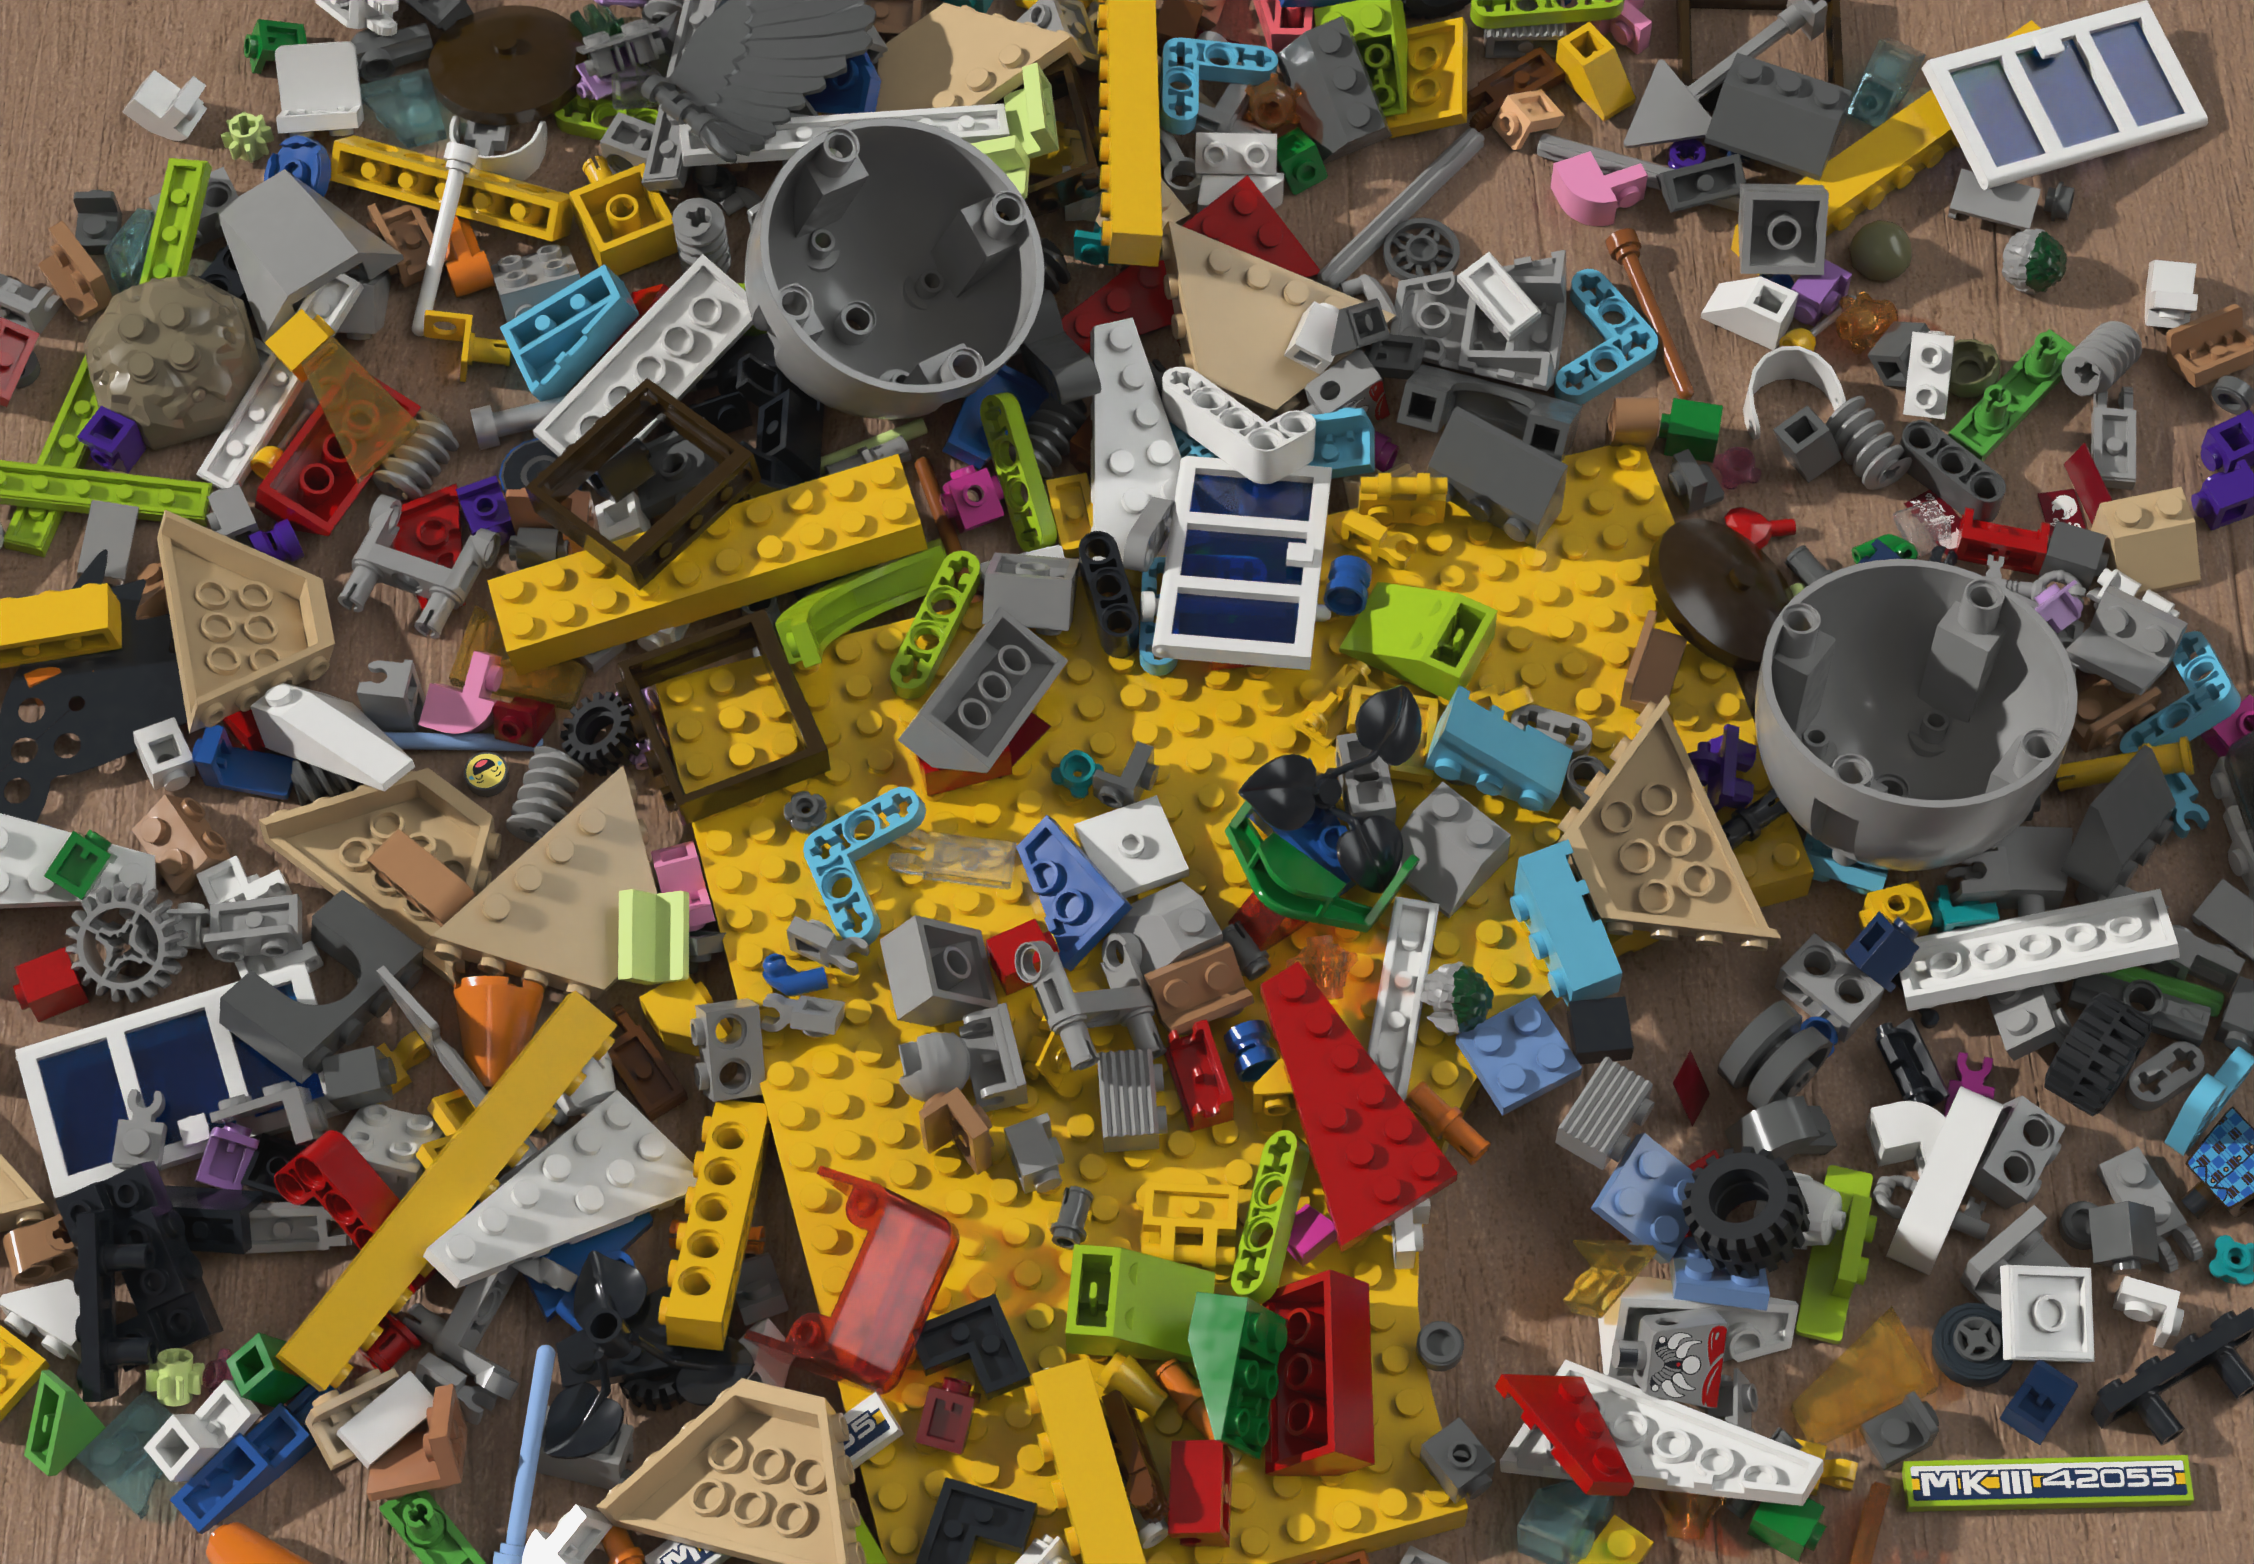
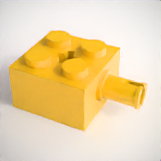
[569,156,678,276]

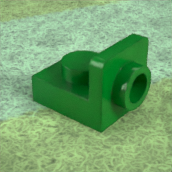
[244,19,307,74]
[1276,127,1328,195]
[44,829,118,900]

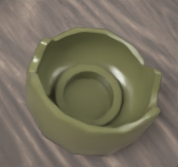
[1848,220,1912,282]
[1949,339,2000,398]

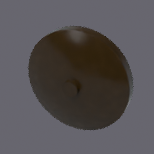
[429,5,589,126]
[1649,519,1794,671]

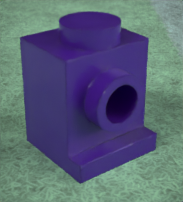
[77,406,146,474]
[2200,410,2254,474]
[2191,459,2254,531]
[456,475,515,546]

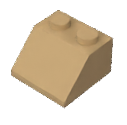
[2091,487,2201,597]

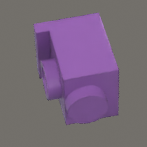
[1791,259,1852,327]

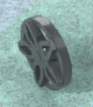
[1383,218,1460,280]

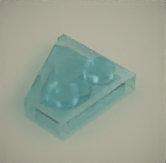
[360,68,447,149]
[104,208,155,292]
[76,1390,172,1520]

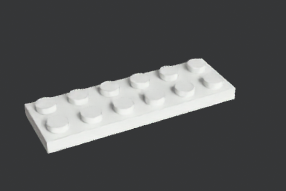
[533,254,753,486]
[1899,889,2180,1011]

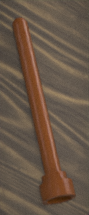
[1605,228,1694,400]
[915,457,984,604]

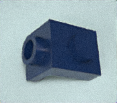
[1999,1360,2078,1445]

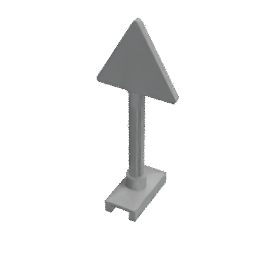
[1624,0,1828,149]
[376,965,568,1188]

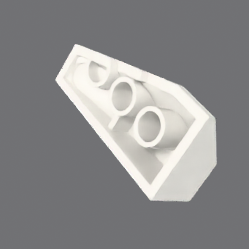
[250,683,415,792]
[1598,1275,1799,1385]

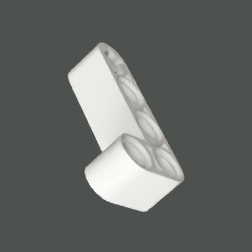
[1162,366,1316,484]
[1886,1086,2004,1275]

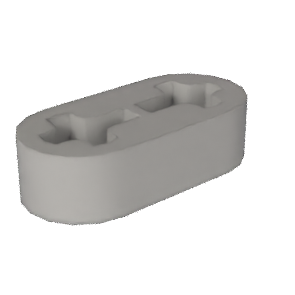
[1511,704,1593,762]
[2125,1042,2205,1111]

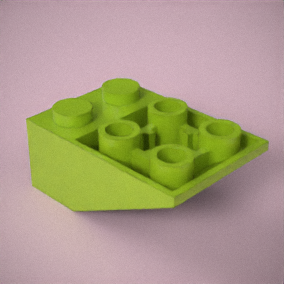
[1314,0,1408,117]
[1339,582,1498,701]
[1065,1244,1215,1363]

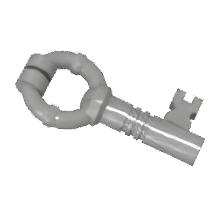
[1984,555,2086,606]
[1872,1175,1990,1241]

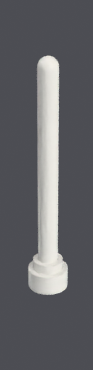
[412,142,479,336]

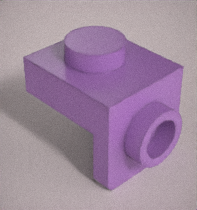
[195,1122,260,1190]

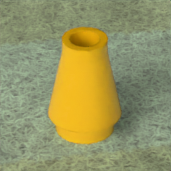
[1096,1351,1169,1418]

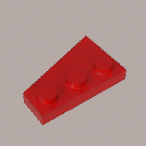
[391,483,466,612]
[1494,1374,1635,1496]

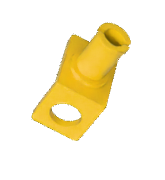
[424,310,511,382]

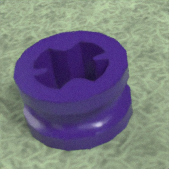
[1668,139,1706,169]

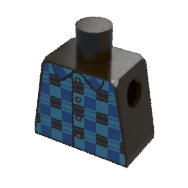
[2180,1106,2254,1220]

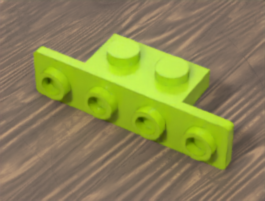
[1795,1165,1877,1344]

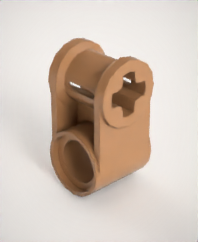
[2,1213,78,1286]

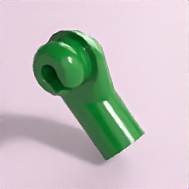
[1851,534,1918,564]

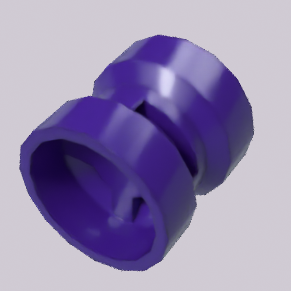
[248,519,305,562]

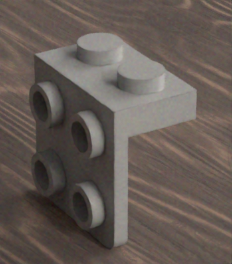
[490,244,581,322]
[209,1081,329,1146]

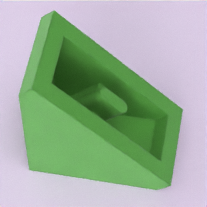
[24,1370,106,1477]

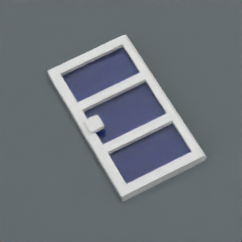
[1921,0,2208,190]
[1152,456,1332,670]
[15,961,349,1200]

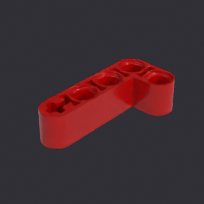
[274,1130,439,1295]

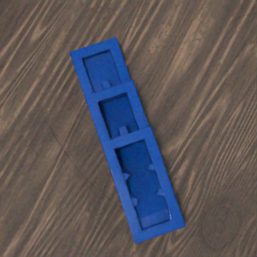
[170,1384,342,1534]

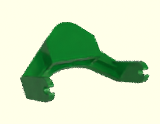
[1225,800,1420,933]

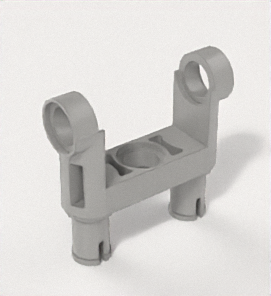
[1159,31,1293,134]
[337,494,501,639]
[1015,932,1167,1071]
[402,1256,579,1400]

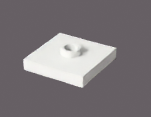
[1074,795,1189,898]
[2000,1265,2095,1363]

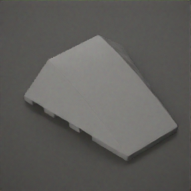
[216,169,404,345]
[1390,250,1566,391]

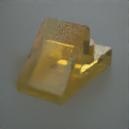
[1563,1240,1657,1318]

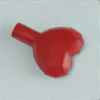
[1724,507,1796,549]

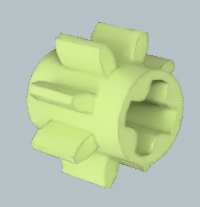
[221,112,274,163]
[146,1348,205,1406]

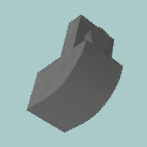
[1724,1096,1837,1161]

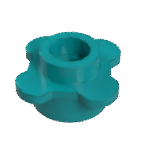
[1051,750,1104,799]
[2209,1235,2254,1286]

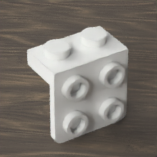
[275,41,364,138]

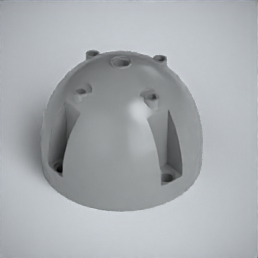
[744,118,1045,420]
[1755,559,2078,871]

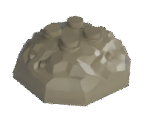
[83,275,262,451]

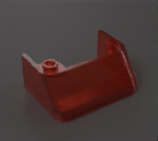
[744,1166,960,1395]

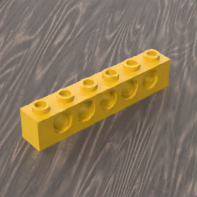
[330,135,573,242]
[658,1100,771,1351]

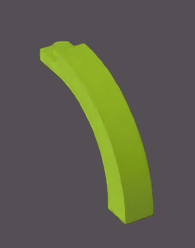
[775,538,955,668]

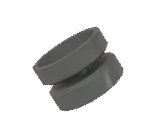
[1717,1000,1833,1109]

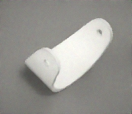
[449,116,547,181]
[1743,346,1846,440]

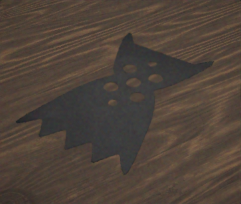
[0,549,187,823]

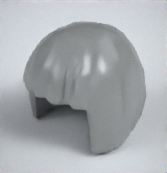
[898,1032,971,1102]

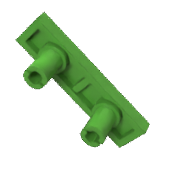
[1948,329,2076,462]
[379,1490,486,1564]

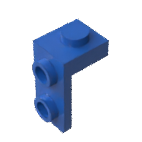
[192,725,296,800]

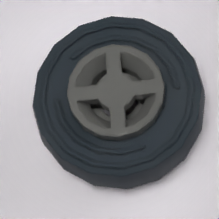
[1932,1303,2014,1387]

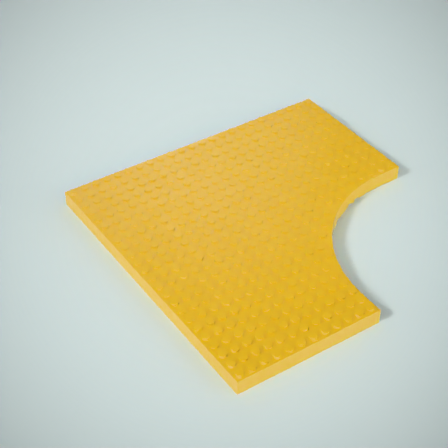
[655,444,1814,1564]

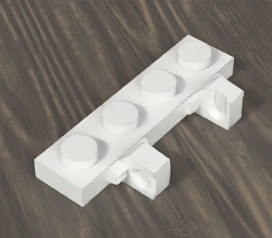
[196,856,324,1001]

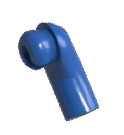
[762,953,829,997]

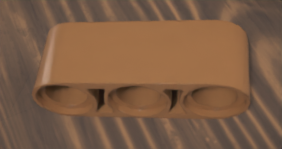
[1605,397,1659,457]
[366,829,477,927]

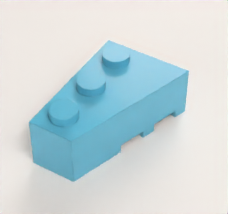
[500,264,640,401]
[1424,685,1573,813]
[1510,839,1623,1007]

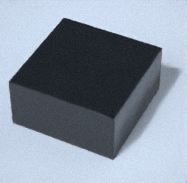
[1566,996,1634,1065]
[241,1133,307,1203]

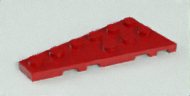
[1061,175,1320,354]
[1260,961,1458,1253]

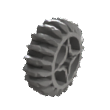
[65,882,188,1003]

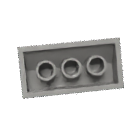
[898,607,1068,773]

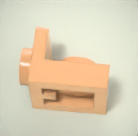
[1492,89,1565,150]

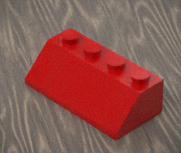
[255,362,421,536]
[1262,1269,1375,1476]

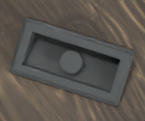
[1656,154,1747,213]
[1331,298,1390,356]

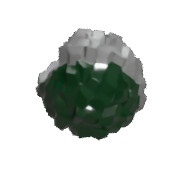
[2002,228,2067,295]
[1420,961,1494,1036]

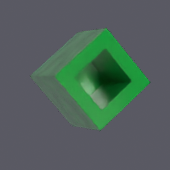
[1658,398,1723,463]
[226,1332,308,1408]
[1747,1498,1827,1561]

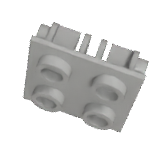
[576,19,666,78]

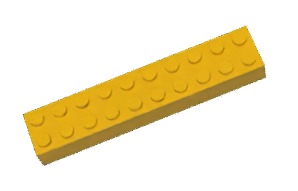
[487,454,928,676]

